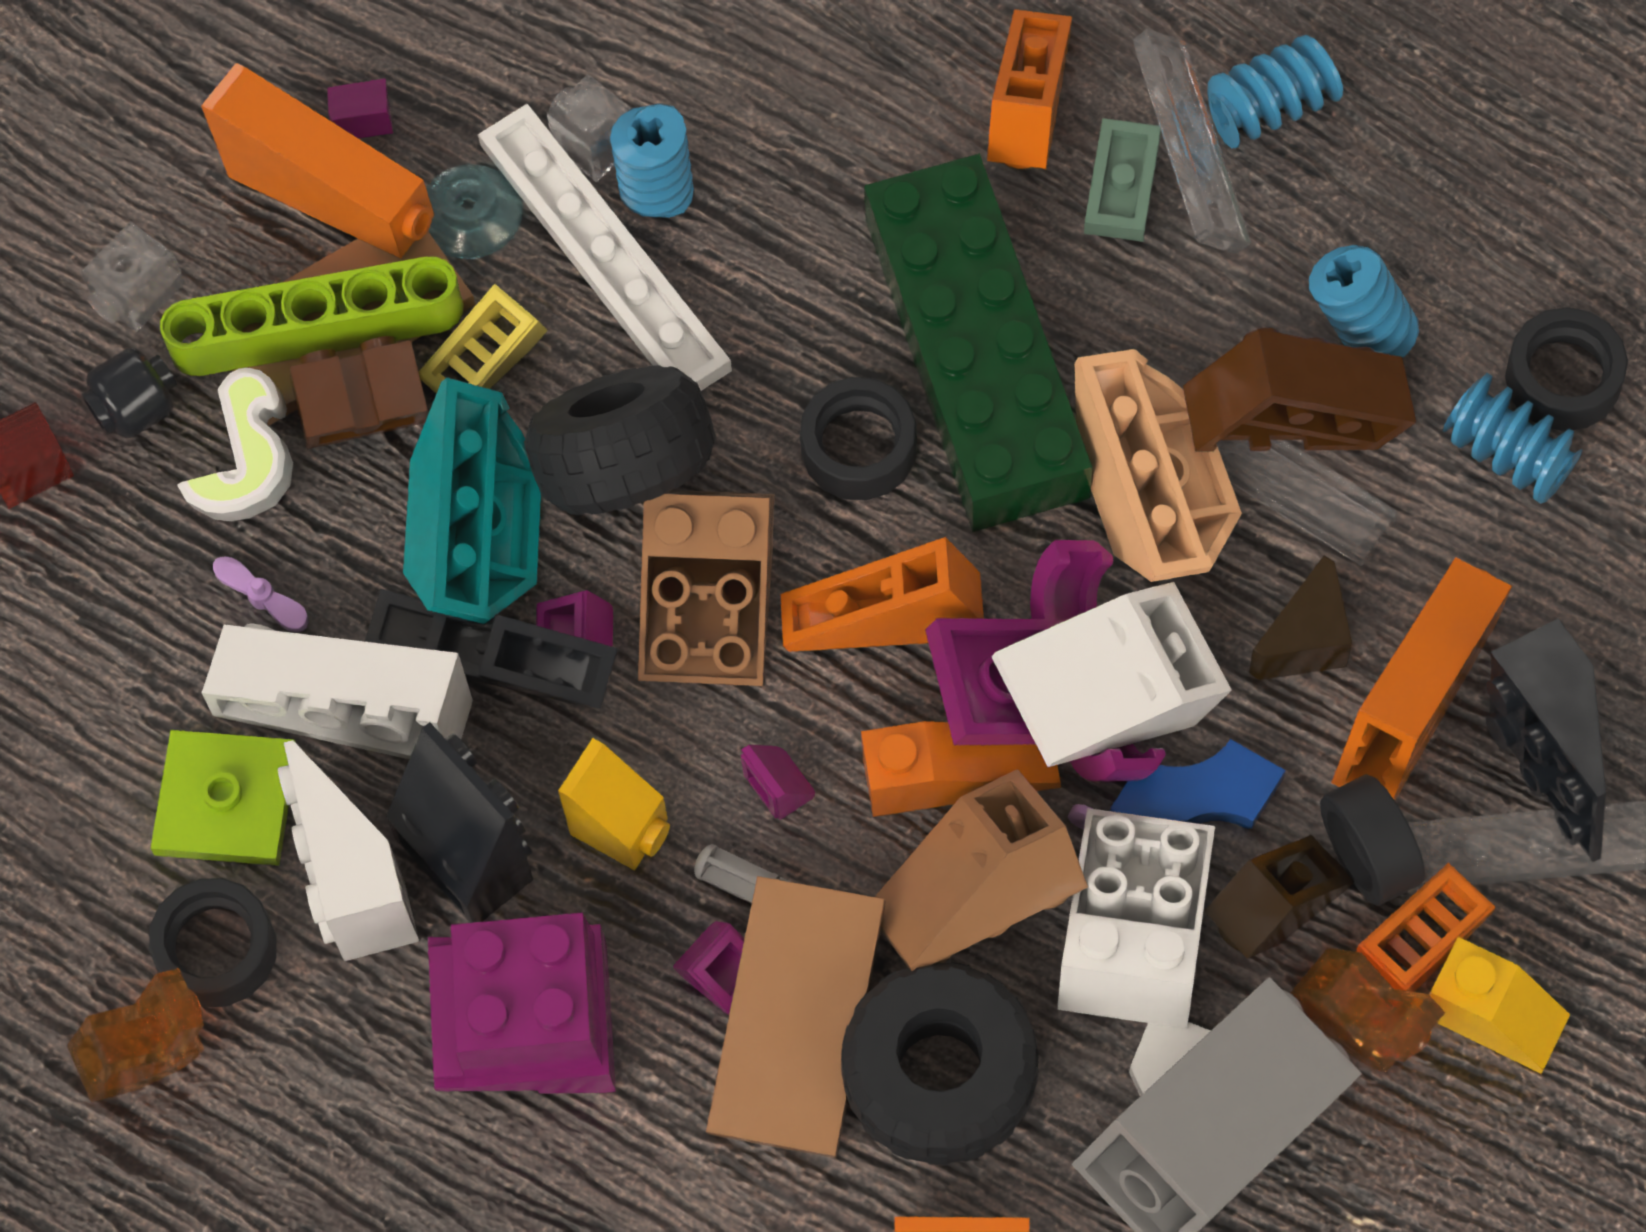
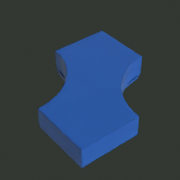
[1110,739,1286,829]

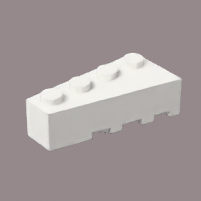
[202,623,473,759]

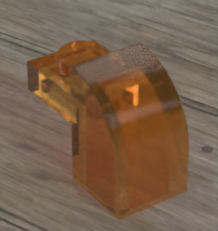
[1290,948,1445,1073]
[67,968,204,1102]

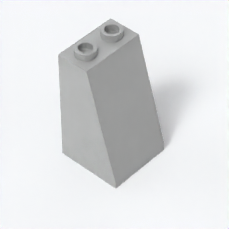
[1071,977,1362,1232]

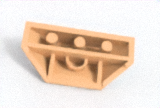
[1075,349,1242,582]

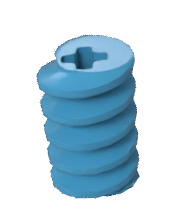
[1207,35,1343,148]
[610,104,694,218]
[1309,245,1419,358]
[1443,373,1583,504]

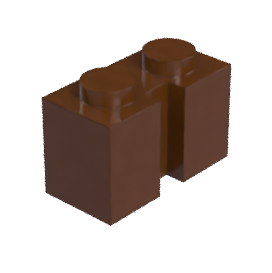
[290,336,428,449]

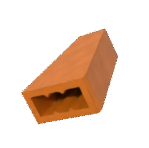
[201,63,435,259]
[1331,557,1512,800]

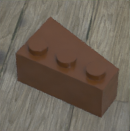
[1183,328,1417,452]

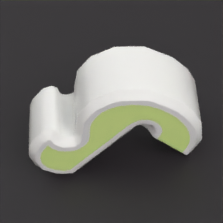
[177,367,293,521]

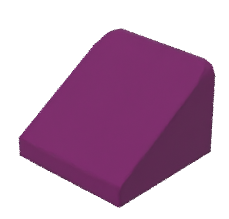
[327,79,393,139]
[536,590,613,647]
[740,744,815,820]
[673,921,744,1015]

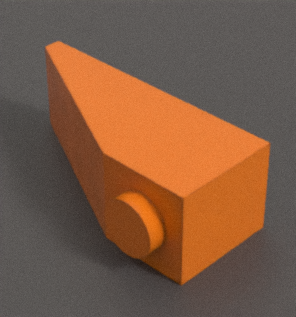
[987,9,1072,169]
[780,537,984,652]
[861,721,1061,817]

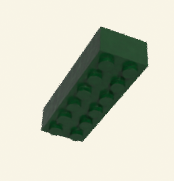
[864,153,1092,532]

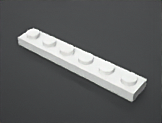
[478,104,732,391]

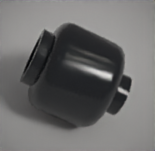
[81,348,177,438]

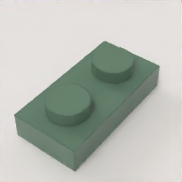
[1084,118,1162,242]

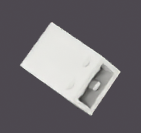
[991,582,1232,767]
[278,740,419,962]
[1057,808,1215,1029]

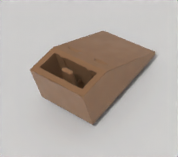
[638,490,775,686]
[875,769,1088,971]

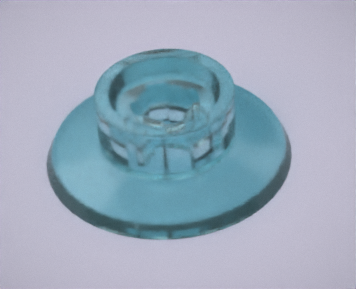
[426,164,523,259]

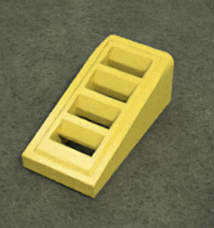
[419,284,548,394]

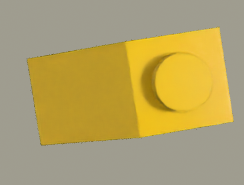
[558,738,670,871]
[1422,936,1570,1074]

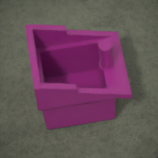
[428,912,616,1094]

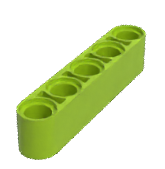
[160,257,464,376]

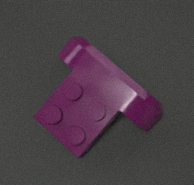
[925,540,1166,781]

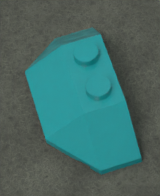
[403,378,541,624]

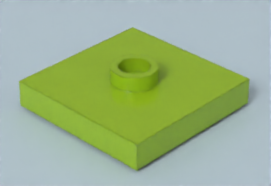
[150,730,296,866]

